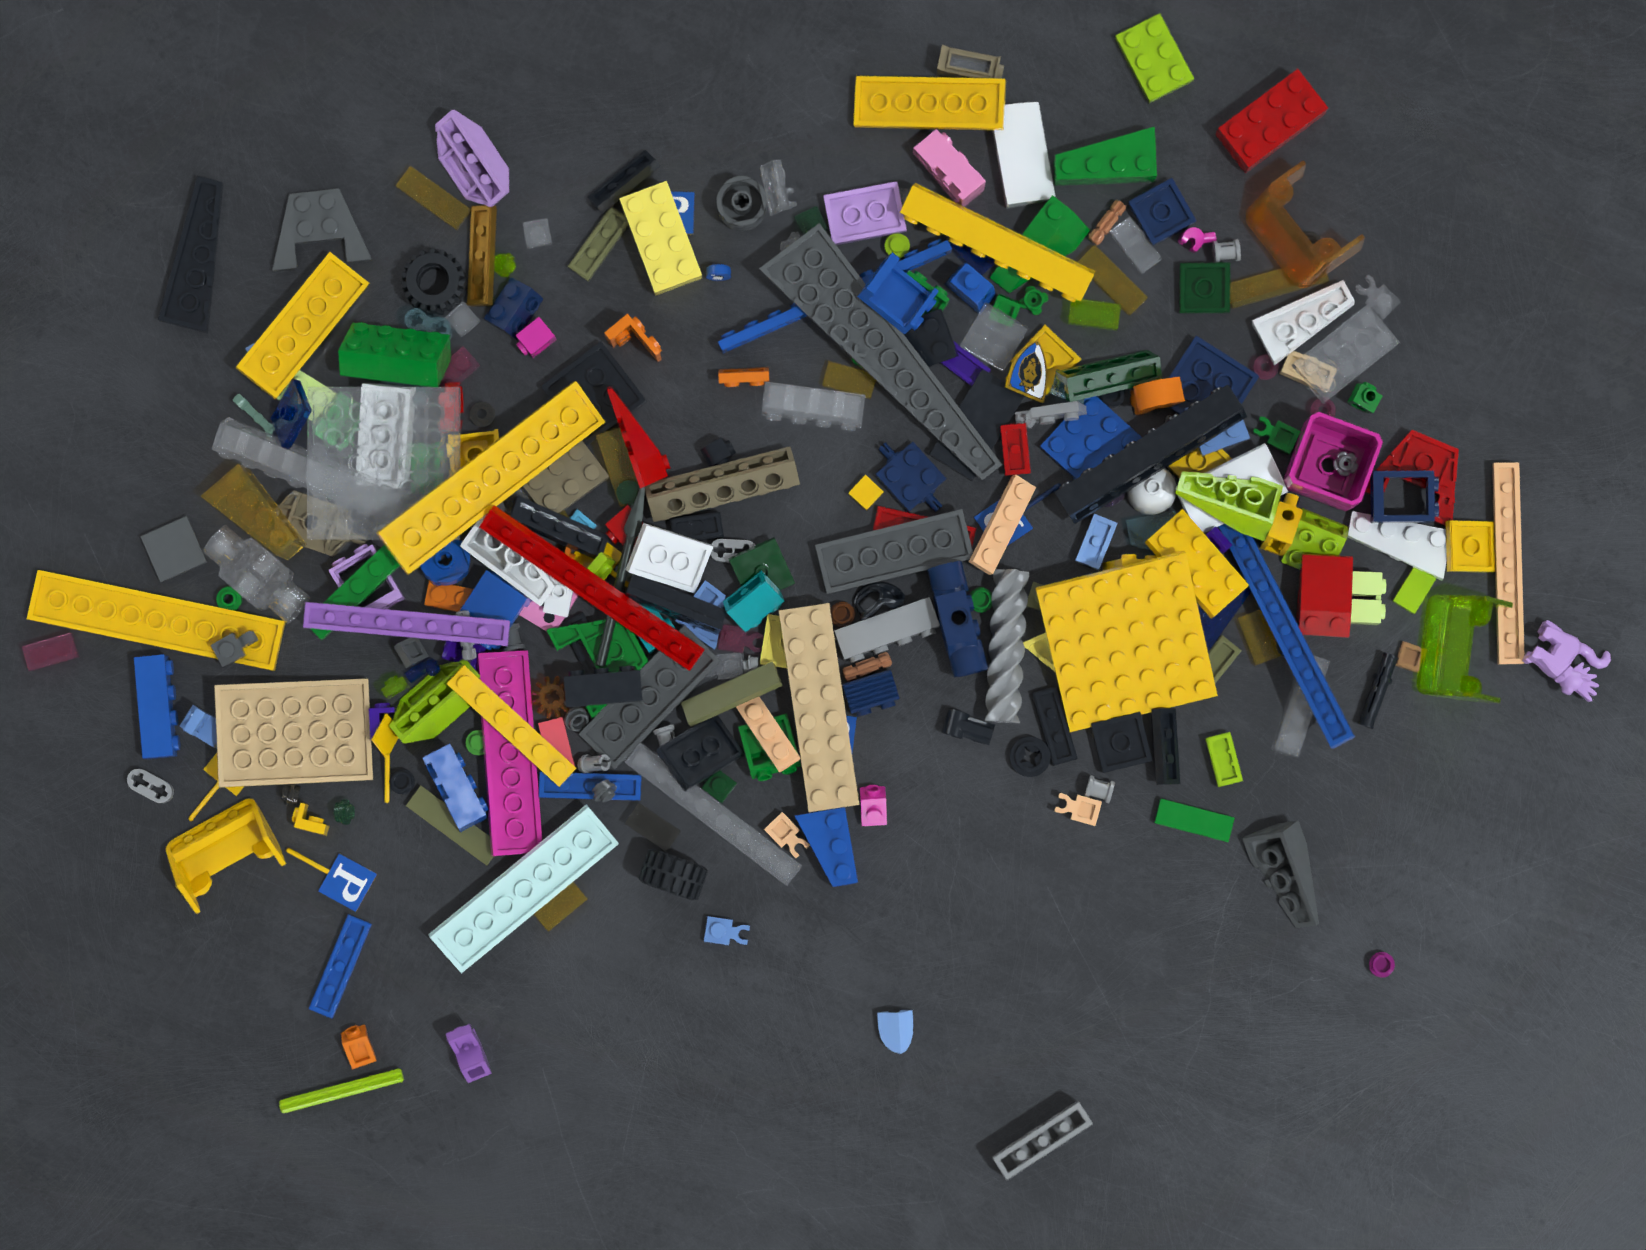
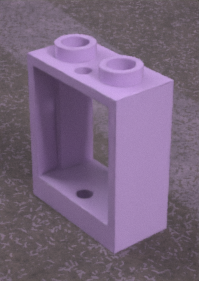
[328,544,405,609]

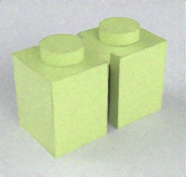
[1351,571,1386,625]

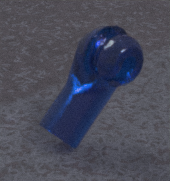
[404,658,441,683]

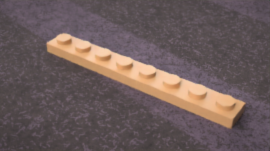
[1492,462,1525,665]

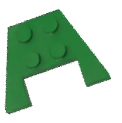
[547,620,648,718]

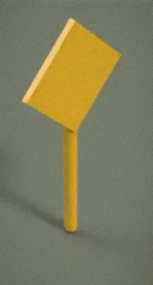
[371,714,398,803]

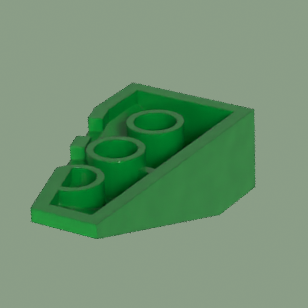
[989,195,1090,294]

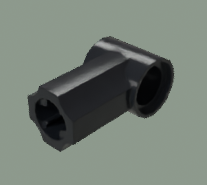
[941,708,995,745]

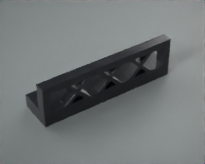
[625,574,727,635]

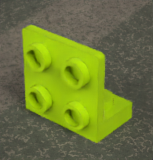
[1281,508,1349,570]

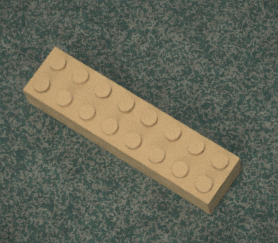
[779,603,859,812]

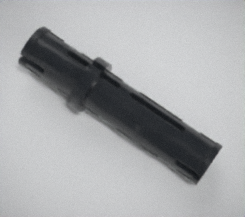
[1358,652,1399,729]

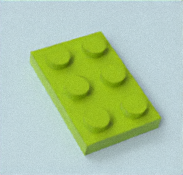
[1115,14,1194,103]

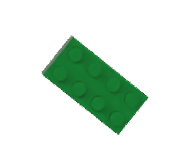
[338,322,451,388]

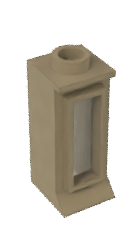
[936,44,1004,79]

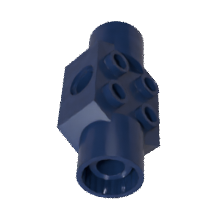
[927,561,988,678]

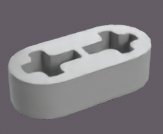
[710,539,755,563]
[127,769,174,804]

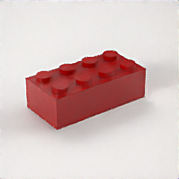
[1215,69,1328,174]

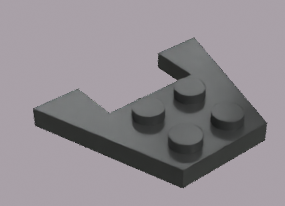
[272,188,373,272]

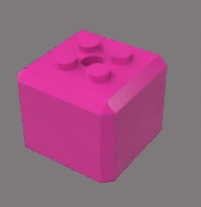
[1283,412,1383,511]

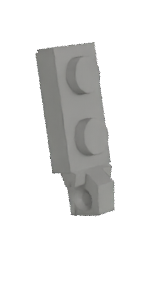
[1015,401,1087,428]

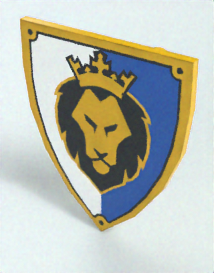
[1005,340,1048,403]

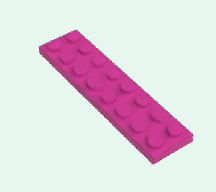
[477,650,542,856]

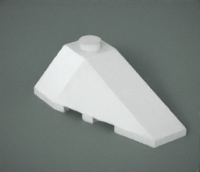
[460,513,556,607]

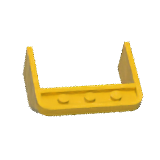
[166,799,286,914]

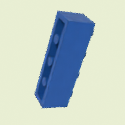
[134,654,181,759]

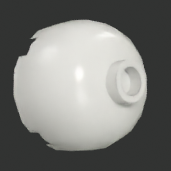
[1127,469,1177,515]

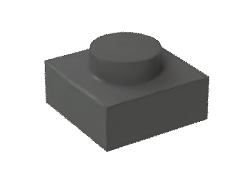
[394,637,429,668]

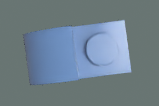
[180,705,217,749]

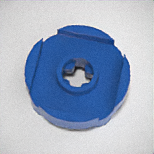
[420,538,471,586]

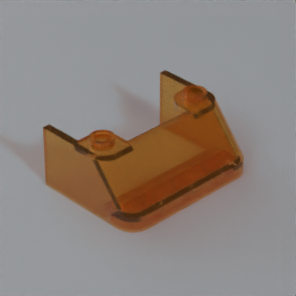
[1245,160,1365,288]

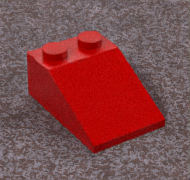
[1296,553,1353,637]

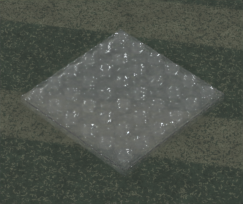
[307,387,461,540]

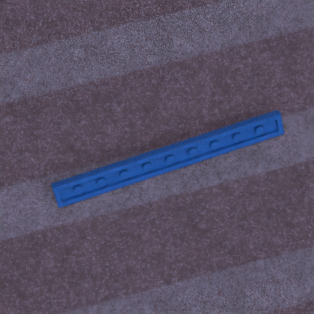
[718,239,952,354]
[1219,524,1355,749]

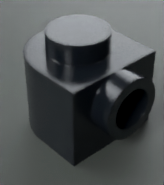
[700,437,736,467]

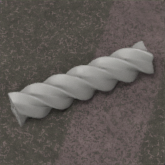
[984,569,1029,723]

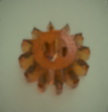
[531,676,569,719]

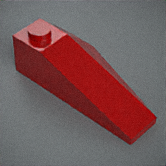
[607,386,671,488]

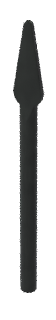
[595,487,645,667]

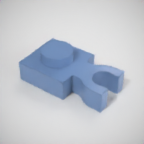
[704,916,750,945]

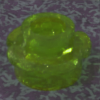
[494,253,516,278]

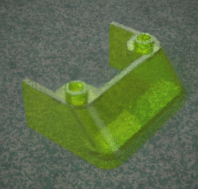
[1417,595,1513,703]

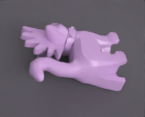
[1522,620,1611,702]

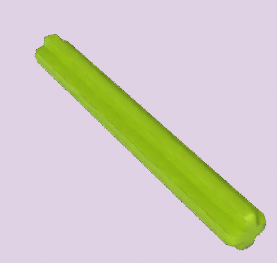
[279,1068,404,1113]

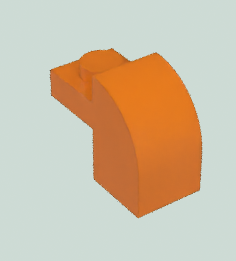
[1130,377,1185,415]

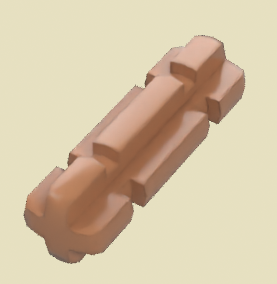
[1088,200,1126,245]
[843,652,892,682]

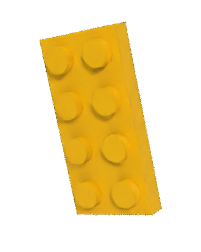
[1145,509,1249,619]

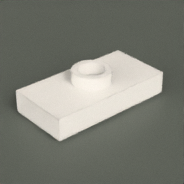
[543,576,573,617]

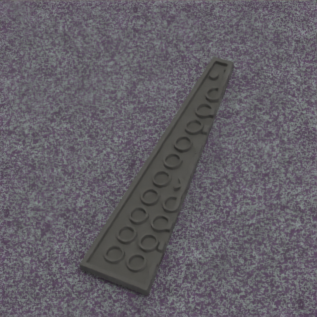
[759,223,1002,481]

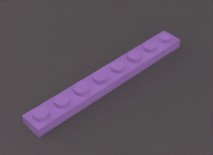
[303,602,510,646]

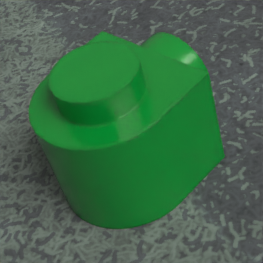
[1347,382,1382,414]

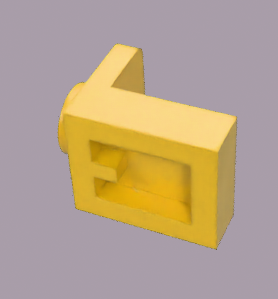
[292,803,329,836]

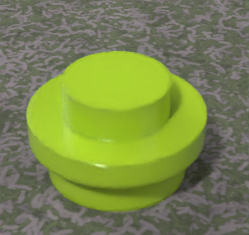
[885,233,910,258]

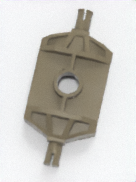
[259,490,368,557]

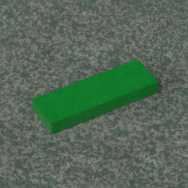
[1154,799,1235,842]

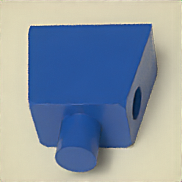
[944,263,996,315]

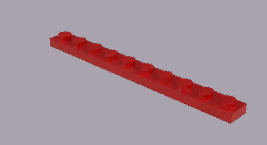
[479,505,705,671]

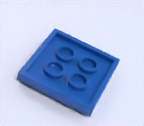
[1040,396,1142,479]

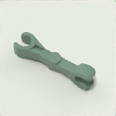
[233,394,286,444]

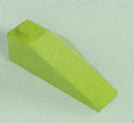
[1175,471,1283,541]

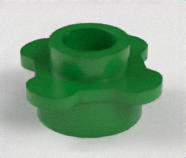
[1019,286,1048,315]

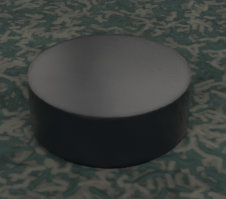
[1100,390,1126,408]

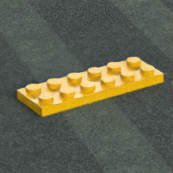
[854,76,1006,130]
[236,252,369,400]

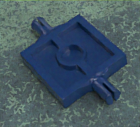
[875,442,946,513]

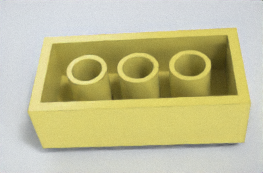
[619,181,702,296]

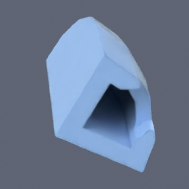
[877,1010,913,1054]

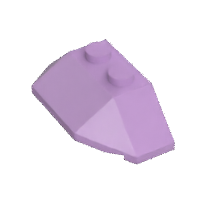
[435,110,509,207]

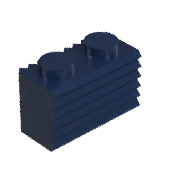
[842,670,900,717]

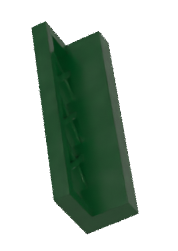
[1055,350,1162,402]

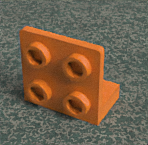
[604,314,662,362]

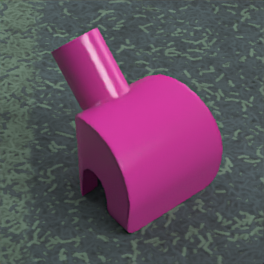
[1177,227,1216,253]

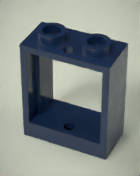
[1370,471,1439,523]

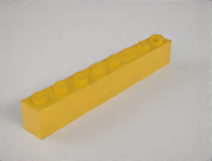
[900,183,1096,302]

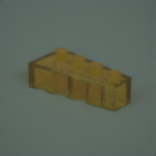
[201,464,307,560]

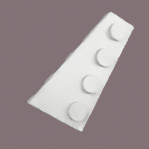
[1252,280,1354,365]
[1347,511,1447,581]

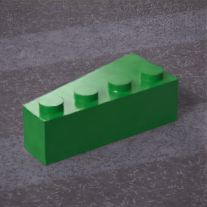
[1054,127,1157,186]

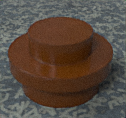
[830,602,855,627]

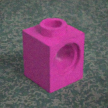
[516,317,557,358]

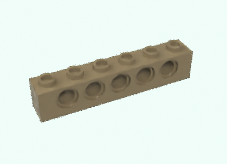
[645,446,800,522]

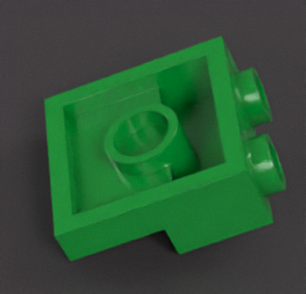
[738,714,801,781]

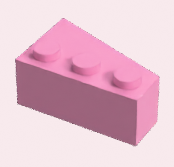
[913,129,986,207]

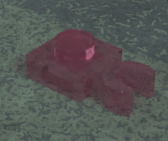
[718,625,764,654]

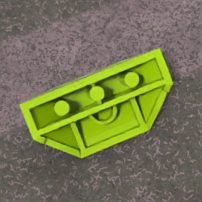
[389,659,480,743]

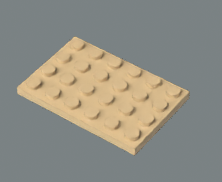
[214,679,373,788]

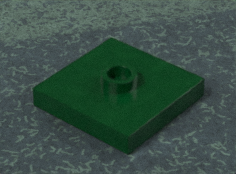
[1179,262,1231,314]
[728,537,795,590]

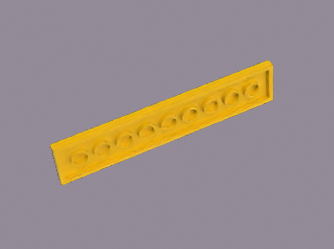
[376,381,605,574]
[27,570,286,671]

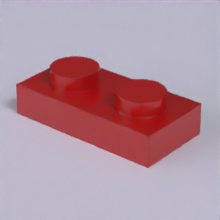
[1001,423,1031,476]

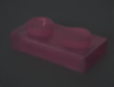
[433,346,480,396]
[22,632,79,672]

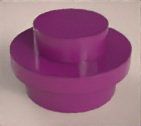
[1369,952,1395,978]

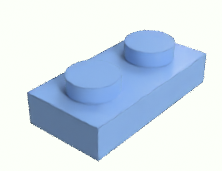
[1075,514,1118,570]

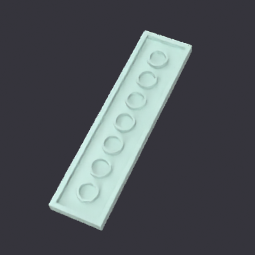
[428,804,619,973]

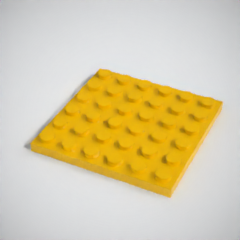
[1036,551,1218,732]

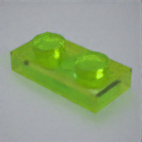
[1068,299,1121,331]

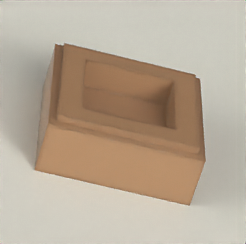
[1396,641,1427,673]

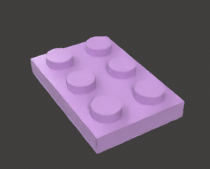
[823,181,907,245]

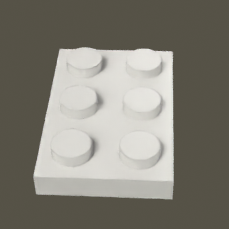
[625,523,713,593]

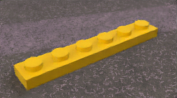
[447,665,576,787]

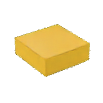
[848,475,884,511]

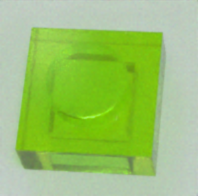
[381,675,410,699]

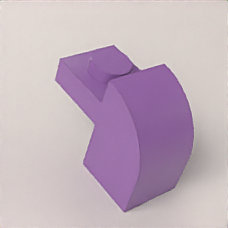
[446,1024,492,1083]

